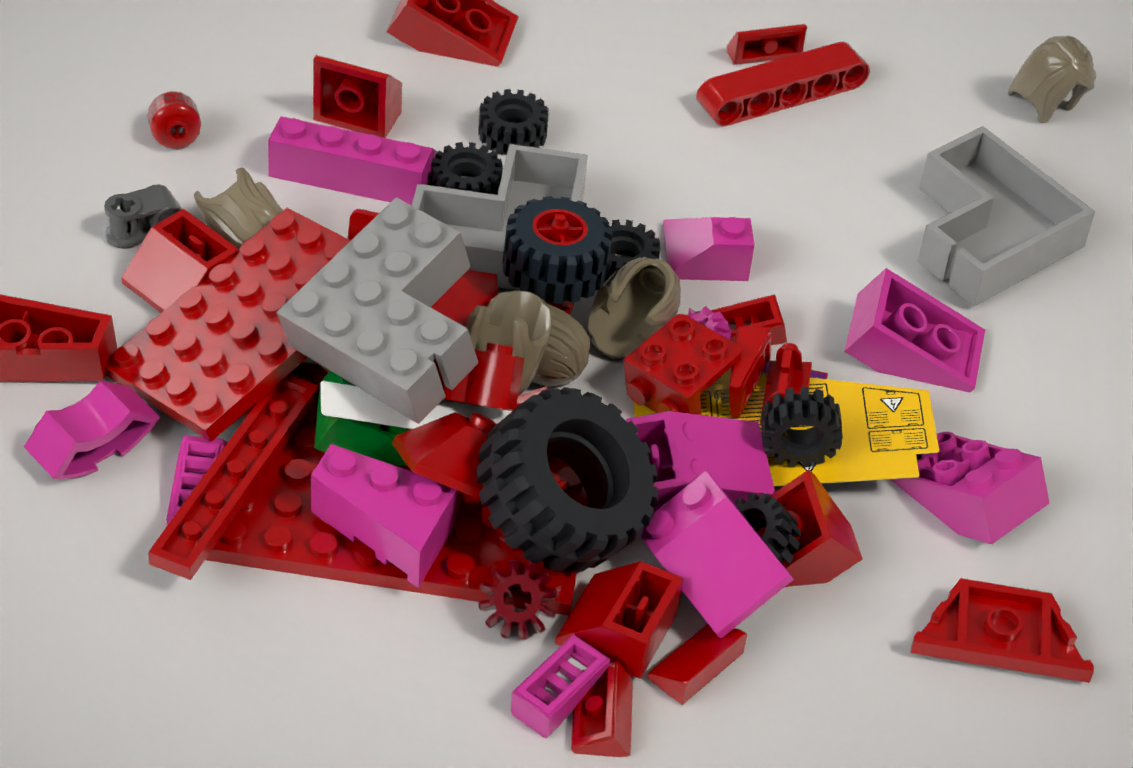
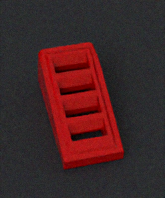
[711,294,787,345]
[729,326,771,418]

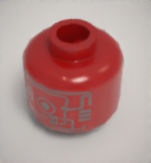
[147,91,201,149]

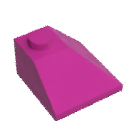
[663,217,755,281]

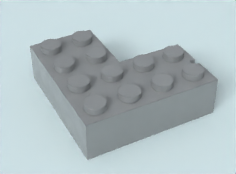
[918,126,1095,307]
[412,144,588,290]
[276,197,478,424]

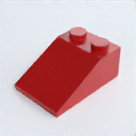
[386,0,519,67]

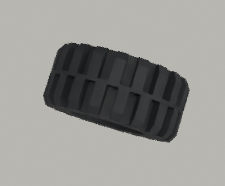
[477,387,658,573]

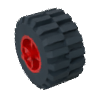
[502,196,613,304]

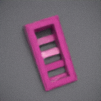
[167,435,227,524]
[511,634,610,738]

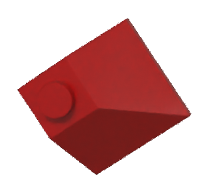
[313,55,402,138]
[392,412,496,499]
[757,469,863,587]

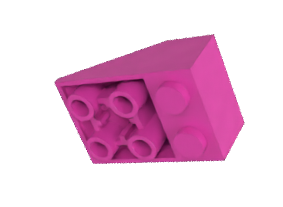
[626,411,775,512]
[890,432,1050,544]

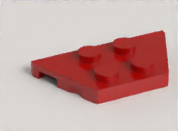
[910,578,1094,683]

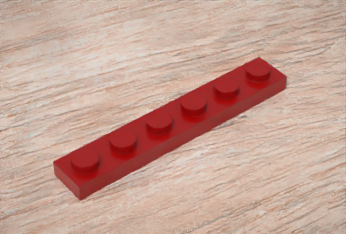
[148,375,319,580]

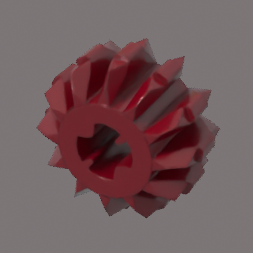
[478,560,558,641]

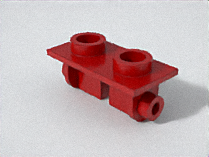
[760,343,812,424]

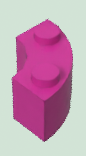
[24,380,160,479]

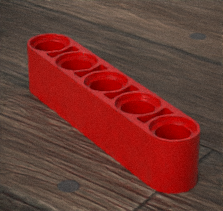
[696,42,870,127]

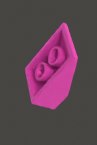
[844,268,985,393]
[641,471,794,639]

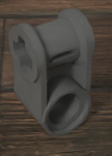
[104,184,182,249]

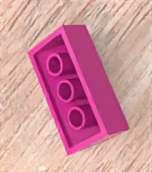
[268,116,438,206]

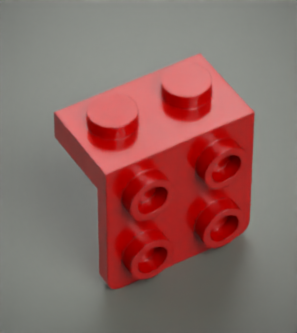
[623,314,742,415]

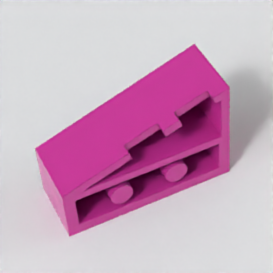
[311,444,458,588]

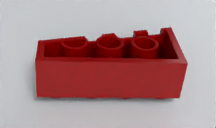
[0,294,117,382]

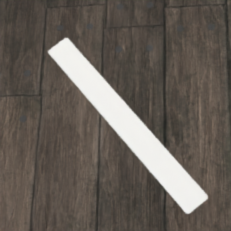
[320,381,512,429]

